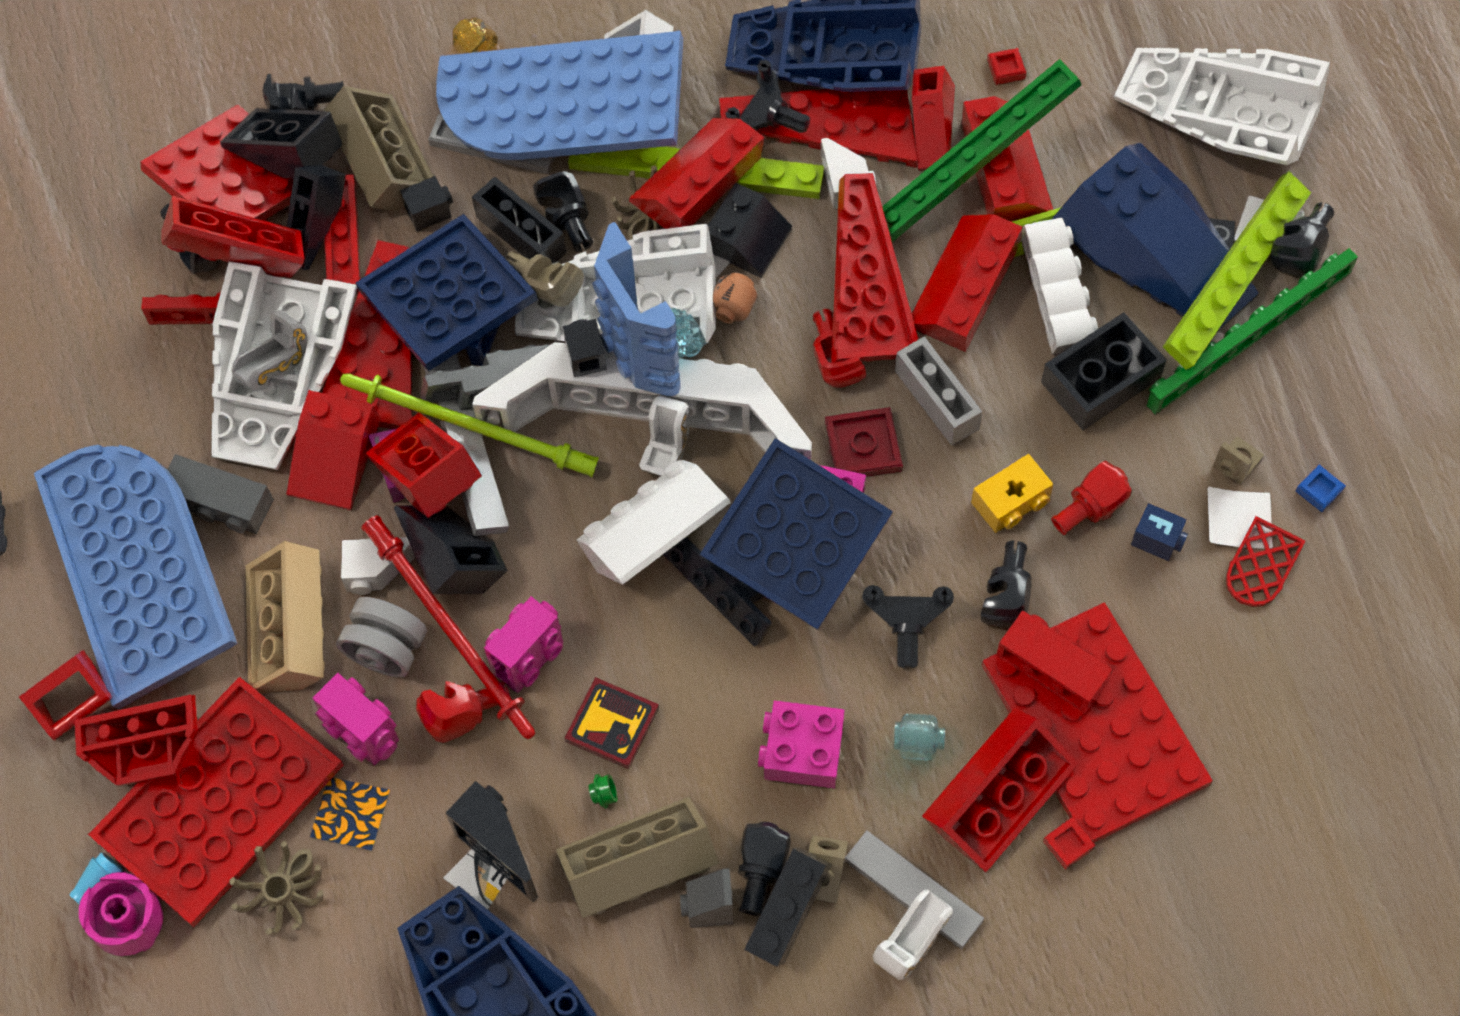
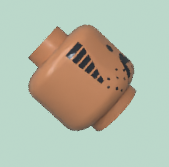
[713,273,757,324]

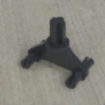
[726,60,810,133]
[862,585,954,668]

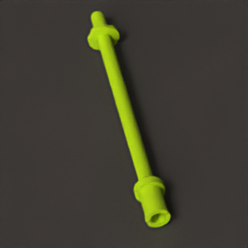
[340,373,599,478]

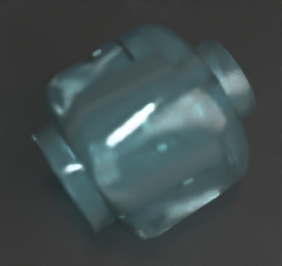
[893,713,945,761]

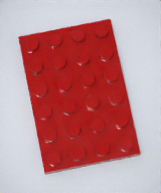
[982,602,1213,843]
[88,676,344,928]

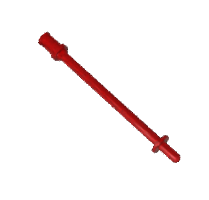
[361,515,535,739]

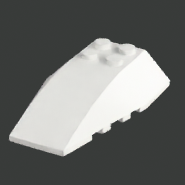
[1114,48,1330,165]
[515,224,716,346]
[212,261,357,470]

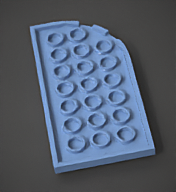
[436,31,683,160]
[34,445,238,709]

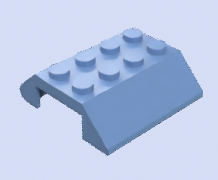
[592,222,681,396]

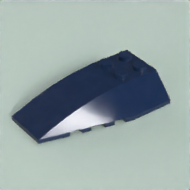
[725,0,921,92]
[1052,143,1259,333]

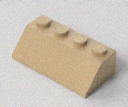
[245,541,325,694]

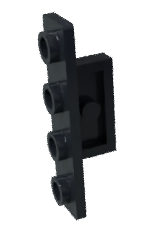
[663,537,772,646]

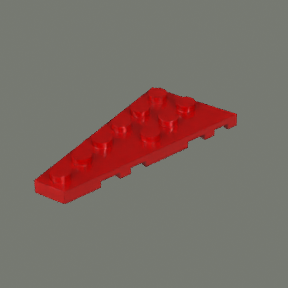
[719,89,918,168]

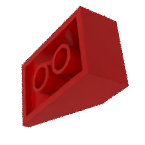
[286,390,380,511]
[366,412,482,518]

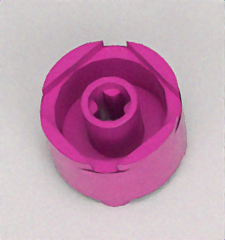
[78,872,163,956]

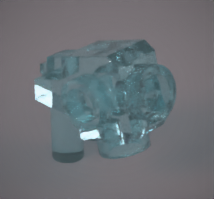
[671,308,706,358]

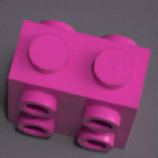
[484,596,563,693]
[312,673,399,766]
[758,700,845,789]

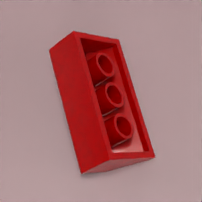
[961,96,1053,222]
[629,118,764,229]
[161,196,305,279]
[912,214,1023,352]
[922,708,1079,872]

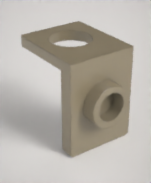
[1213,436,1264,485]
[808,835,848,903]

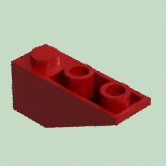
[912,65,955,171]

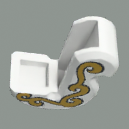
[639,395,689,477]
[873,890,953,980]

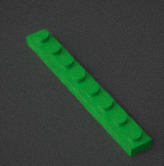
[882,59,1082,242]
[1146,248,1358,415]

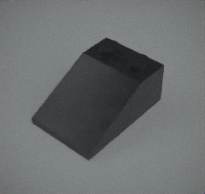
[220,108,343,178]
[445,781,538,903]

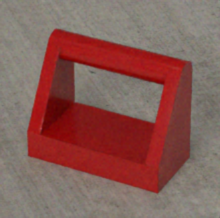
[19,650,112,740]

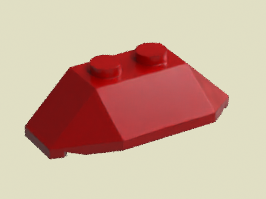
[75,694,198,786]

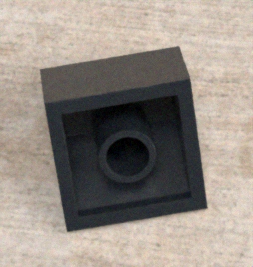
[708,183,792,278]

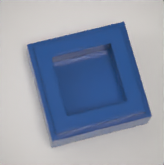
[1296,465,1346,512]

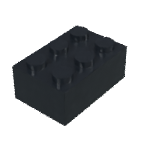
[1041,312,1167,431]

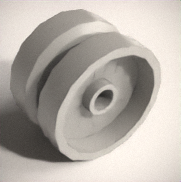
[336,597,427,677]

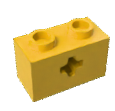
[971,453,1053,533]

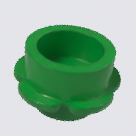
[589,774,618,809]

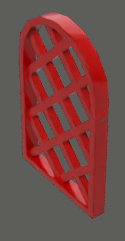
[1225,516,1306,607]

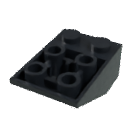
[394,505,508,594]

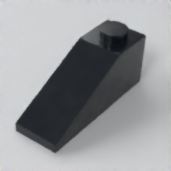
[286,165,346,270]

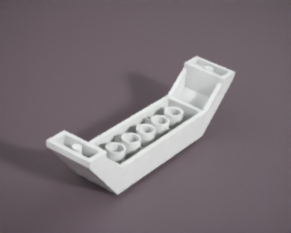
[473,342,812,460]

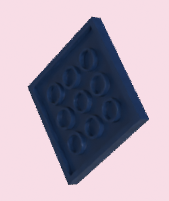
[355,214,538,372]
[700,438,893,630]

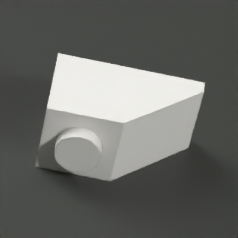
[821,138,876,210]
[341,537,415,595]

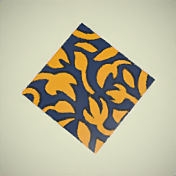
[310,778,390,850]

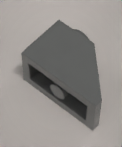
[680,868,734,928]

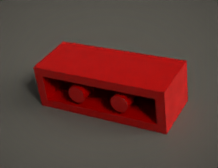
[996,611,1113,714]

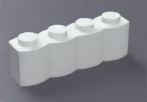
[1021,218,1098,354]

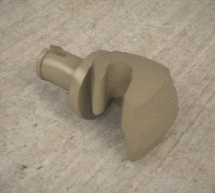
[505,251,584,307]

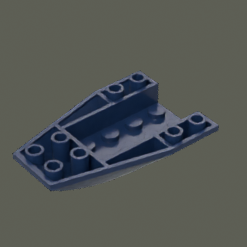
[397,886,597,1016]

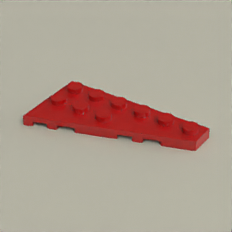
[831,173,919,363]
[322,240,413,430]

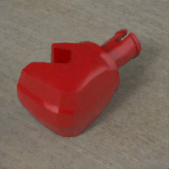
[812,309,867,388]
[1051,460,1132,535]
[416,681,510,743]

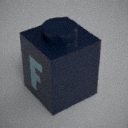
[1131,503,1188,561]

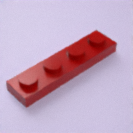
[325,174,361,291]

